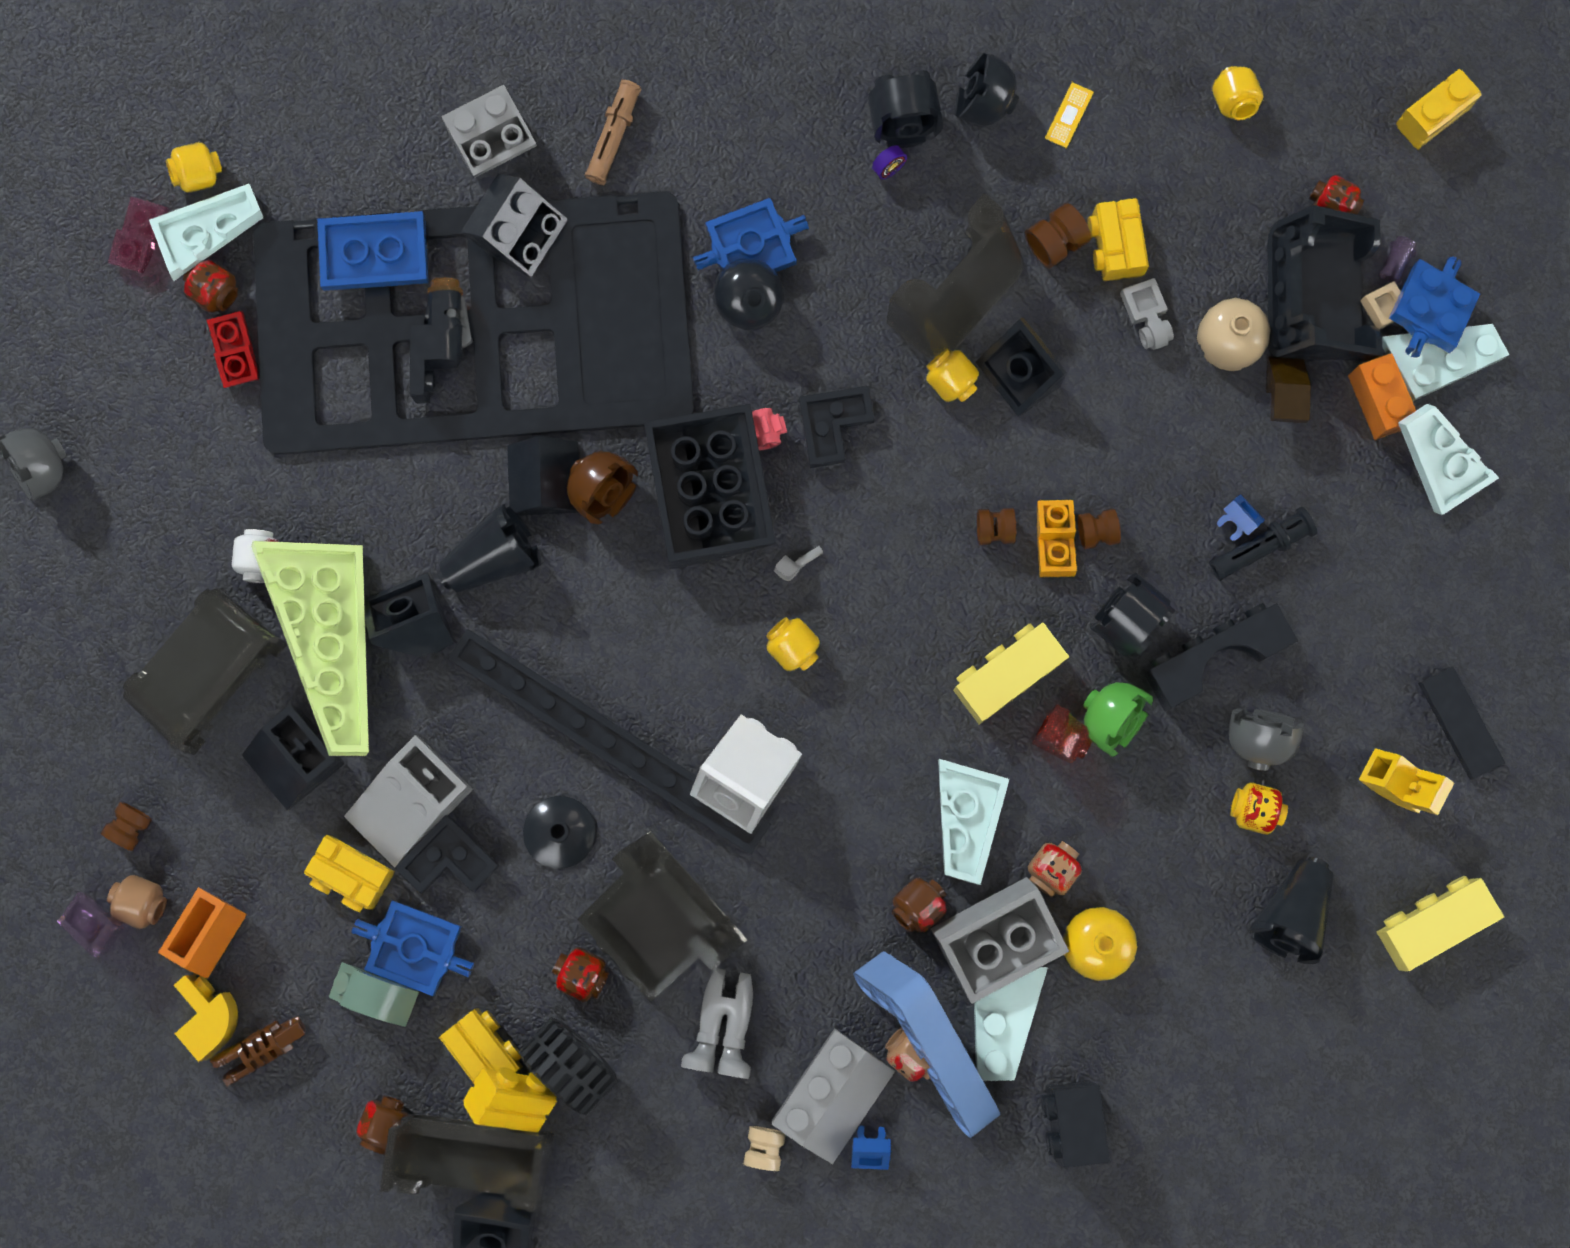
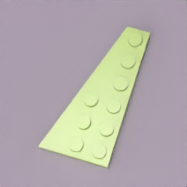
[251,541,369,756]

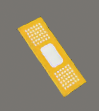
[1045,82,1094,148]

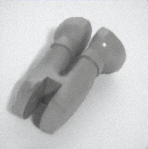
[681,968,753,1079]

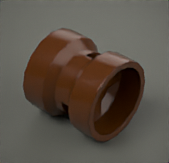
[977,508,1016,545]
[1077,509,1121,550]
[101,801,152,851]

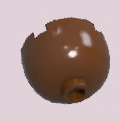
[567,451,638,524]

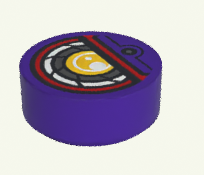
[872,146,907,180]

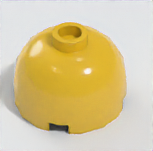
[1063,907,1137,981]

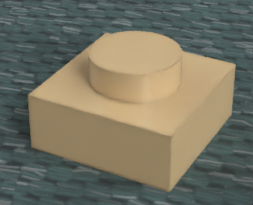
[1360,281,1401,330]

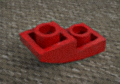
[206,311,259,388]

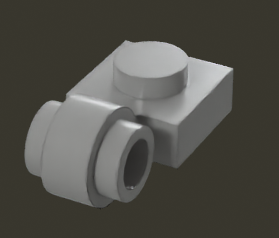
[1120,278,1174,350]

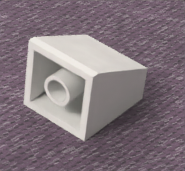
[690,715,802,834]

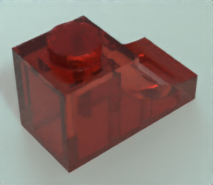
[1032,705,1092,764]

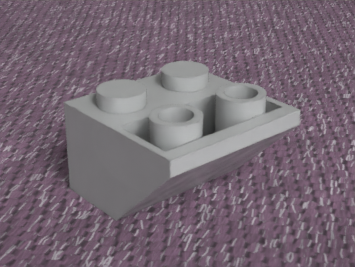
[441,85,537,178]

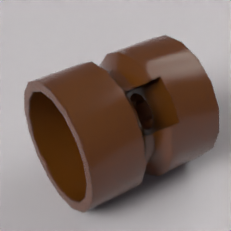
[1025,203,1092,268]

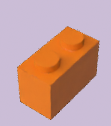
[1348,353,1416,440]
[158,887,247,979]

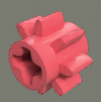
[752,408,787,451]

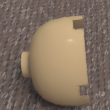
[1197,298,1271,371]

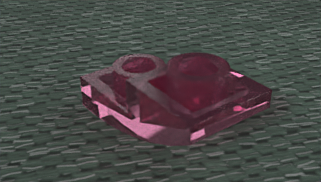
[108,196,169,273]

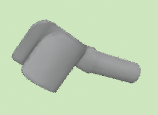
[774,546,823,581]

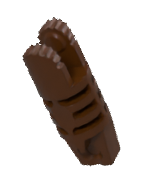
[209,1016,306,1087]

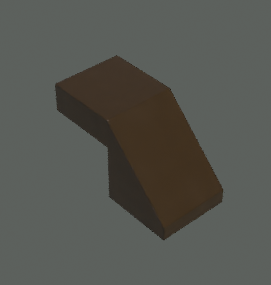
[1266,357,1311,423]

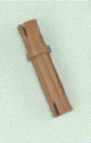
[584,80,642,185]

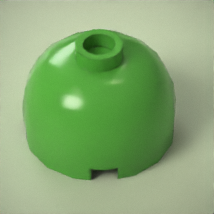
[1083,682,1153,756]

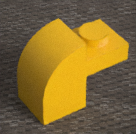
[1359,748,1454,815]
[174,975,238,1062]

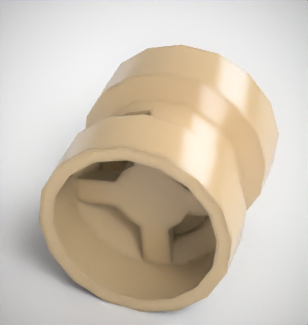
[743,1126,786,1171]

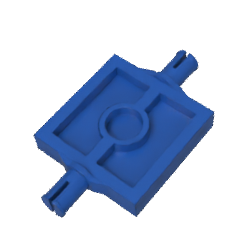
[693,198,809,272]
[1389,257,1480,358]
[352,900,474,996]

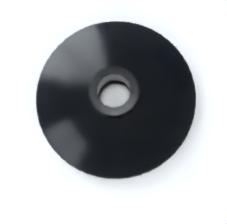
[523,796,596,869]

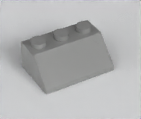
[930,877,1069,1004]
[771,1028,895,1164]

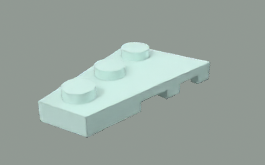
[149,184,263,281]
[1382,324,1509,401]
[1398,404,1499,515]
[938,759,1009,885]
[974,967,1048,1081]

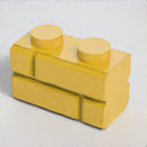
[1396,69,1482,150]
[1088,198,1149,281]
[304,835,395,912]
[439,1008,523,1083]
[463,1067,557,1133]

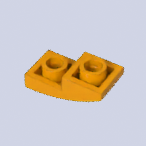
[1037,500,1077,577]

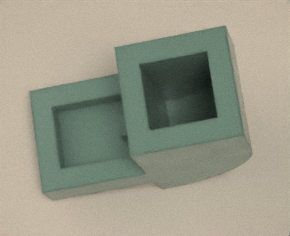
[329,962,419,1027]

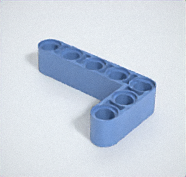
[853,951,1000,1138]

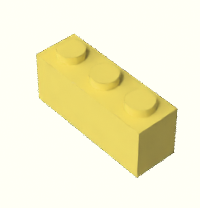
[953,622,1069,725]
[1377,876,1504,971]

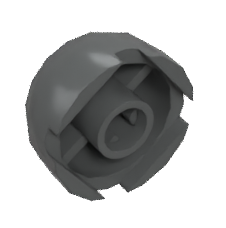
[0,428,67,501]
[1229,708,1304,771]

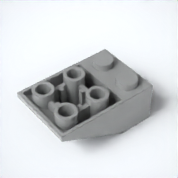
[344,735,473,868]

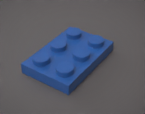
[317,211,429,291]

